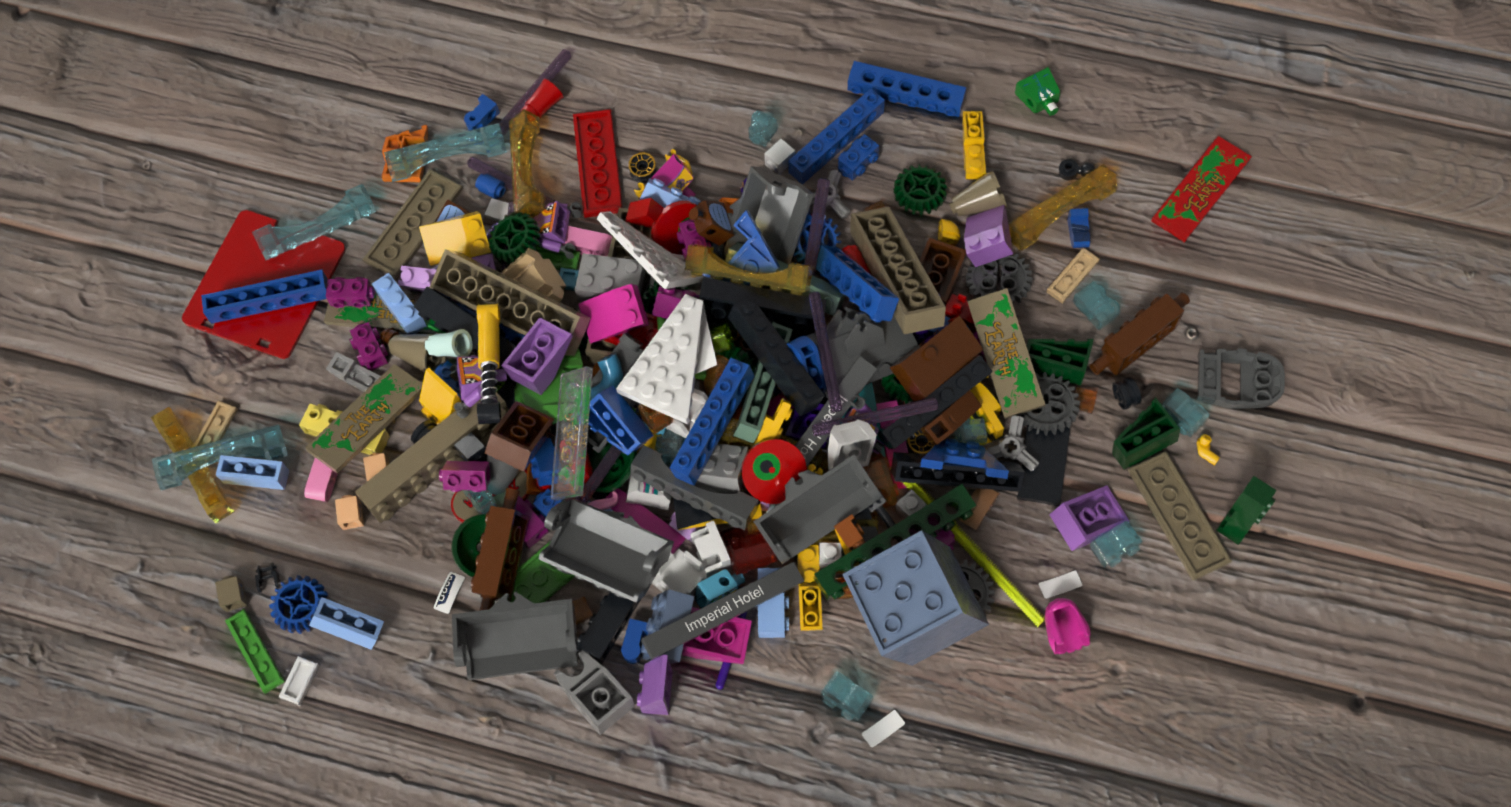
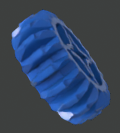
[793,213,841,268]
[269,575,328,634]

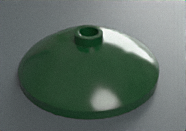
[587,442,637,493]
[451,514,486,577]

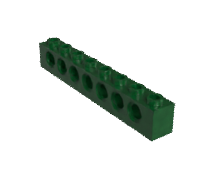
[813,484,977,601]

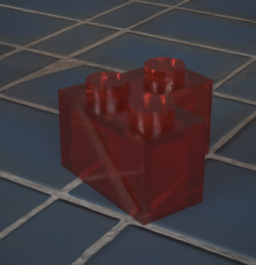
[719,527,777,575]

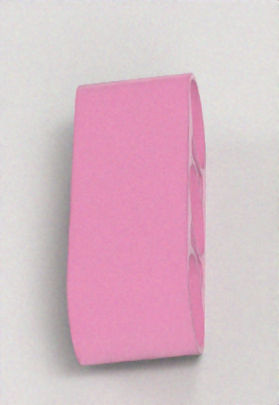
[561,226,612,256]
[305,458,338,502]

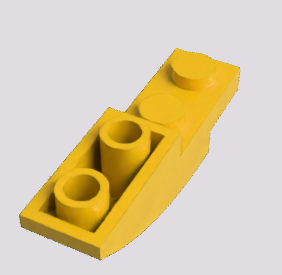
[962,111,986,179]
[970,382,1004,439]
[755,398,793,444]
[797,545,823,631]

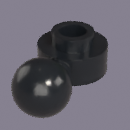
[1059,159,1096,180]

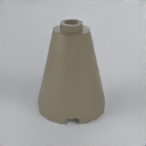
[949,171,1007,217]
[388,334,447,372]

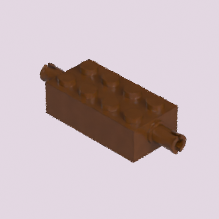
[1089,292,1190,376]
[471,488,529,611]

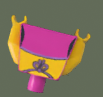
[634,149,696,198]

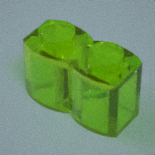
[709,323,734,355]

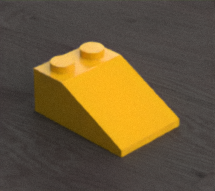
[419,211,491,266]
[419,368,461,426]

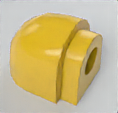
[938,219,960,246]

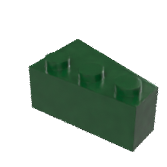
[1027,339,1094,386]
[1112,398,1180,470]
[1216,476,1277,545]

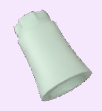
[425,329,473,357]

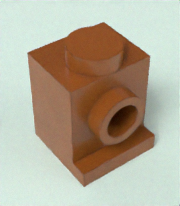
[834,514,866,550]

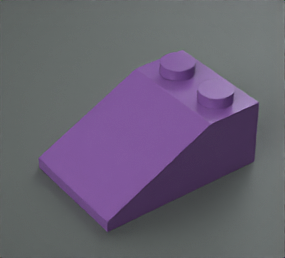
[964,205,1013,267]
[501,318,573,395]
[1049,485,1130,551]
[637,655,673,715]

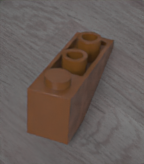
[920,390,982,445]

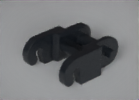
[255,562,280,593]

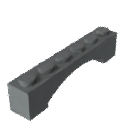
[630,445,758,530]

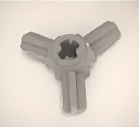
[810,170,850,219]
[986,415,1039,471]

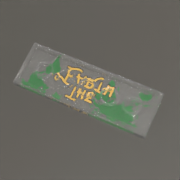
[551,366,593,501]

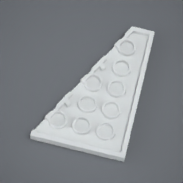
[597,211,704,289]
[616,294,705,424]

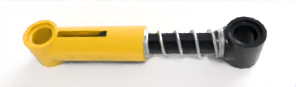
[477,304,502,424]

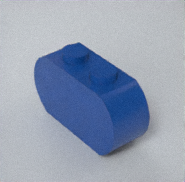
[786,336,827,394]

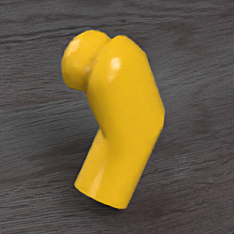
[1197,434,1220,465]

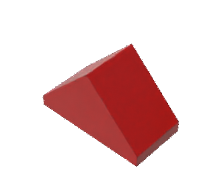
[625,198,664,228]

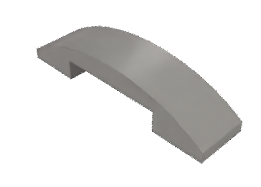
[326,352,381,392]

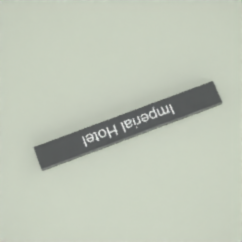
[772,356,877,507]
[641,562,804,660]

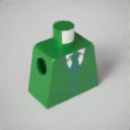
[1015,67,1060,116]

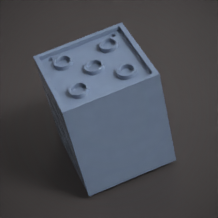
[843,530,989,666]

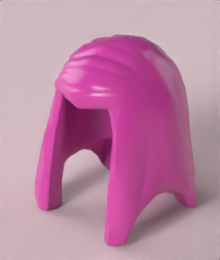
[1045,598,1091,654]

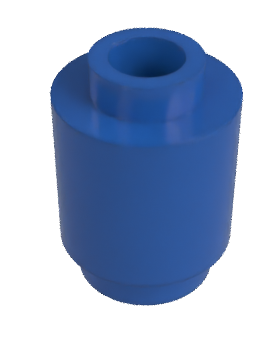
[475,174,506,199]

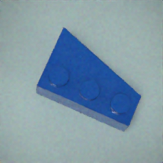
[578,386,654,455]

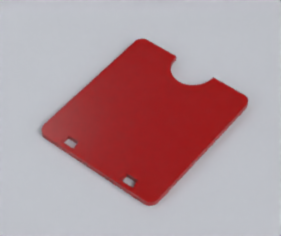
[182,210,346,359]

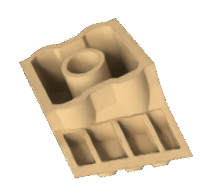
[501,248,566,302]

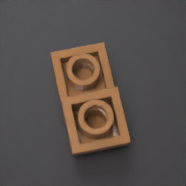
[960,488,1000,530]

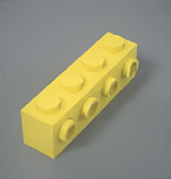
[299,404,390,455]

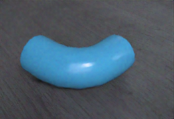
[588,353,623,400]

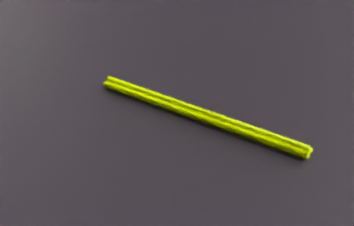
[890,468,1045,627]

